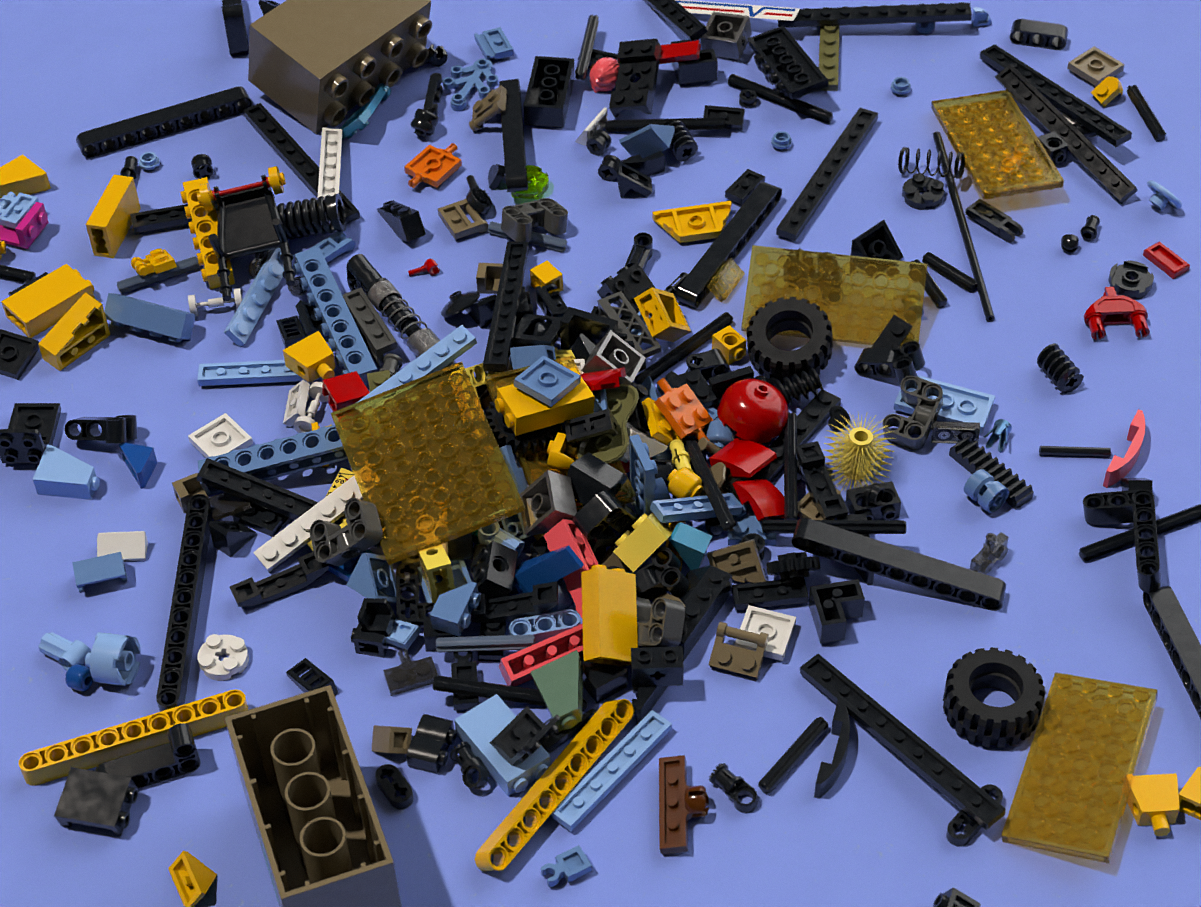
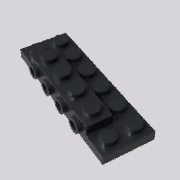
[748,26,829,100]

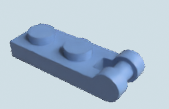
[308,231,356,263]

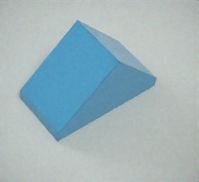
[669,522,712,570]

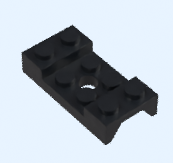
[609,38,662,117]

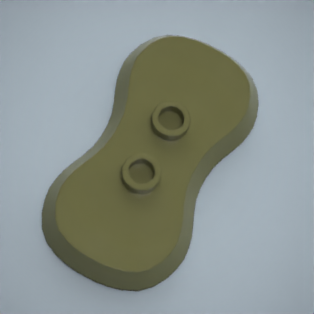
[576,384,639,465]

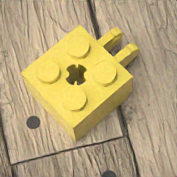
[613,512,672,573]

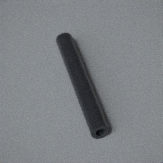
[1039,446,1111,457]

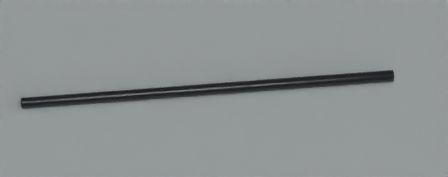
[933,131,995,322]

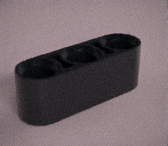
[1010,19,1068,50]

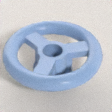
[1147,180,1182,210]

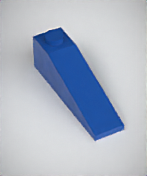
[511,545,584,595]

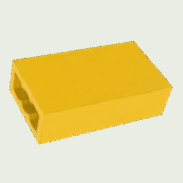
[86,175,141,258]
[1,264,95,338]
[494,367,595,436]
[581,565,638,667]

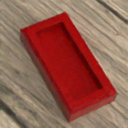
[1143,241,1190,279]

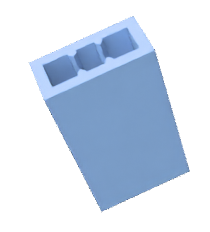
[454,694,551,797]

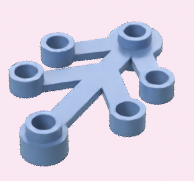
[443,58,499,111]

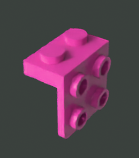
[0,202,49,249]

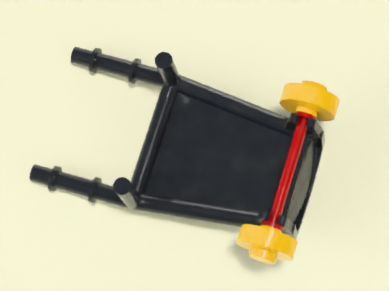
[197,166,296,301]

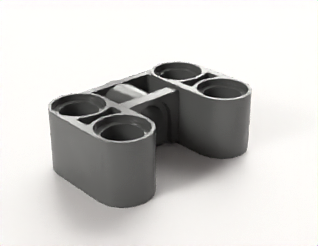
[501,198,568,242]
[883,376,943,450]
[310,498,383,567]
[636,597,685,647]

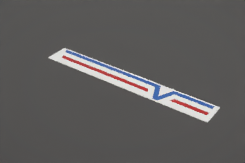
[652,0,800,21]

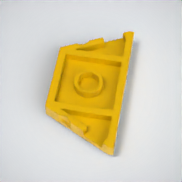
[652,201,731,243]

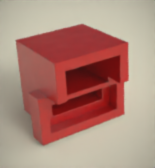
[322,371,370,423]

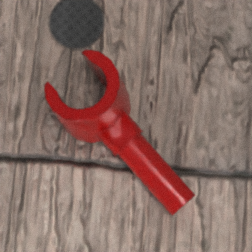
[408,259,440,276]

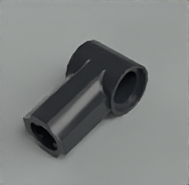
[625,232,653,271]

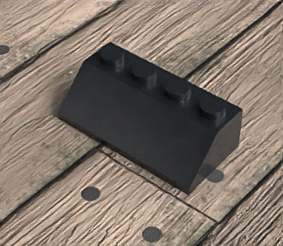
[672,565,733,661]

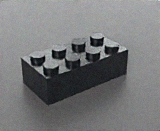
[523,56,575,127]

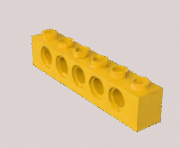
[180,177,235,289]

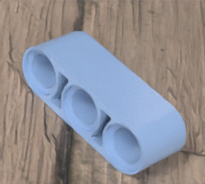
[509,610,581,651]

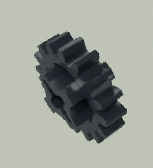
[766,552,821,580]

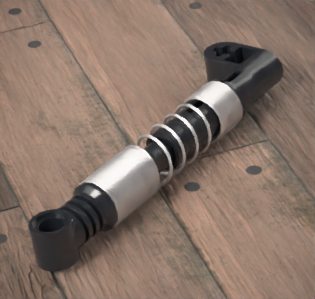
[346,254,462,379]

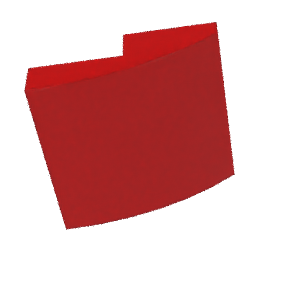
[709,438,777,478]
[733,479,784,521]

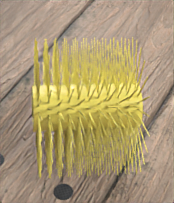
[823,413,896,491]

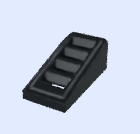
[276,315,306,349]
[286,658,338,696]

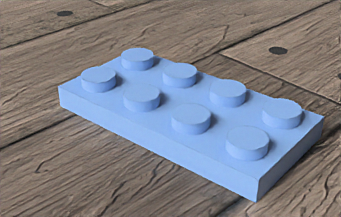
[894,375,995,433]

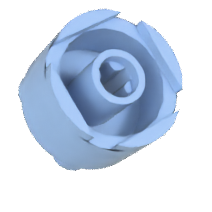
[85,632,141,686]

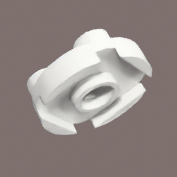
[197,634,249,681]

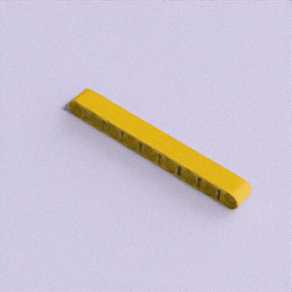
[19,689,249,786]
[475,699,634,871]

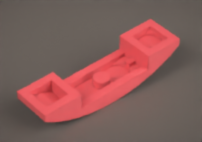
[1103,409,1145,488]

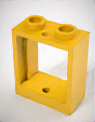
[634,287,691,342]

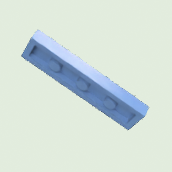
[650,493,744,523]

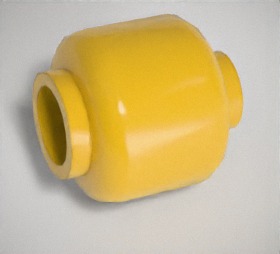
[667,467,703,498]

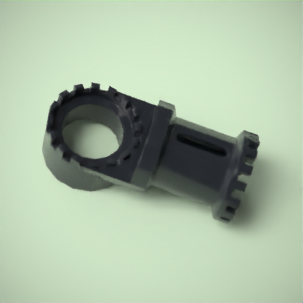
[450,741,490,789]
[709,763,757,813]

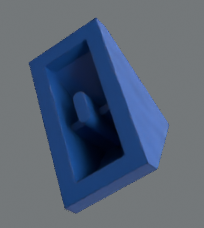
[119,443,157,489]

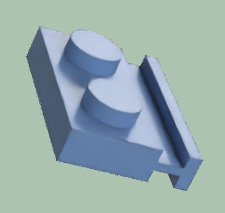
[474,27,514,61]

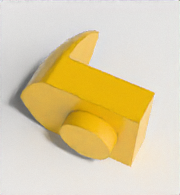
[1091,76,1123,107]
[547,432,575,469]

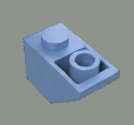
[509,345,556,372]
[430,582,481,637]

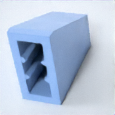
[33,445,100,500]

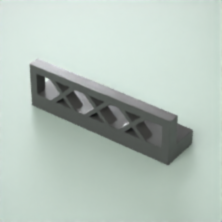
[342,288,398,368]
[598,291,662,372]

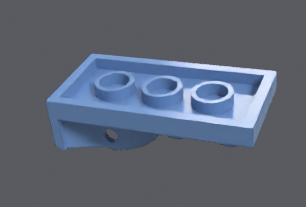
[629,434,671,526]

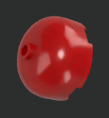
[717,379,789,443]

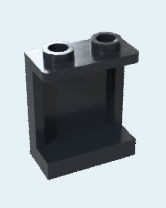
[560,307,621,350]
[54,767,138,836]

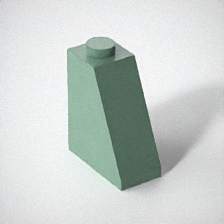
[531,650,583,732]

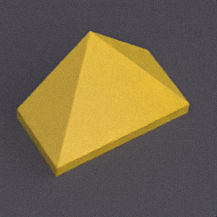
[168,851,217,907]

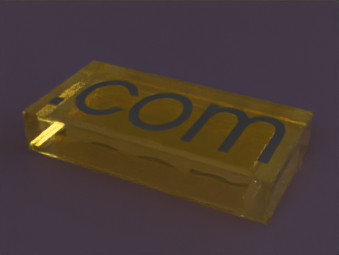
[707,258,745,302]

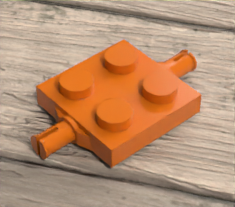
[404,143,462,188]
[654,377,713,441]

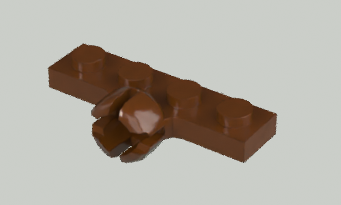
[659,755,709,854]

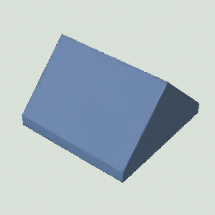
[619,124,675,158]
[347,553,396,604]

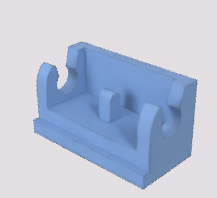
[72,552,128,592]

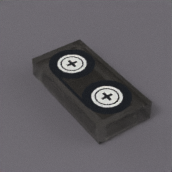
[931,421,980,443]

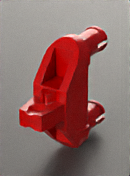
[1084,287,1150,340]

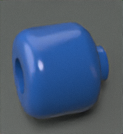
[65,664,93,692]

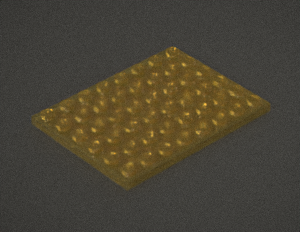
[331,361,526,565]

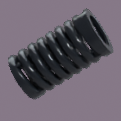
[277,193,346,240]

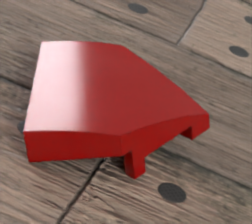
[580,367,626,391]

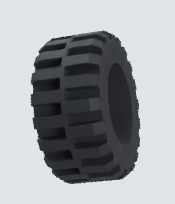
[747,297,833,384]
[943,647,1045,748]

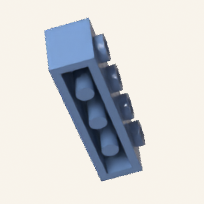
[104,293,196,343]

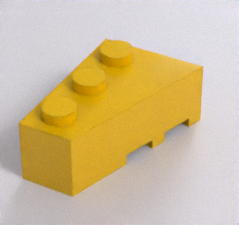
[38,292,110,371]

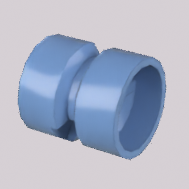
[964,469,1009,513]

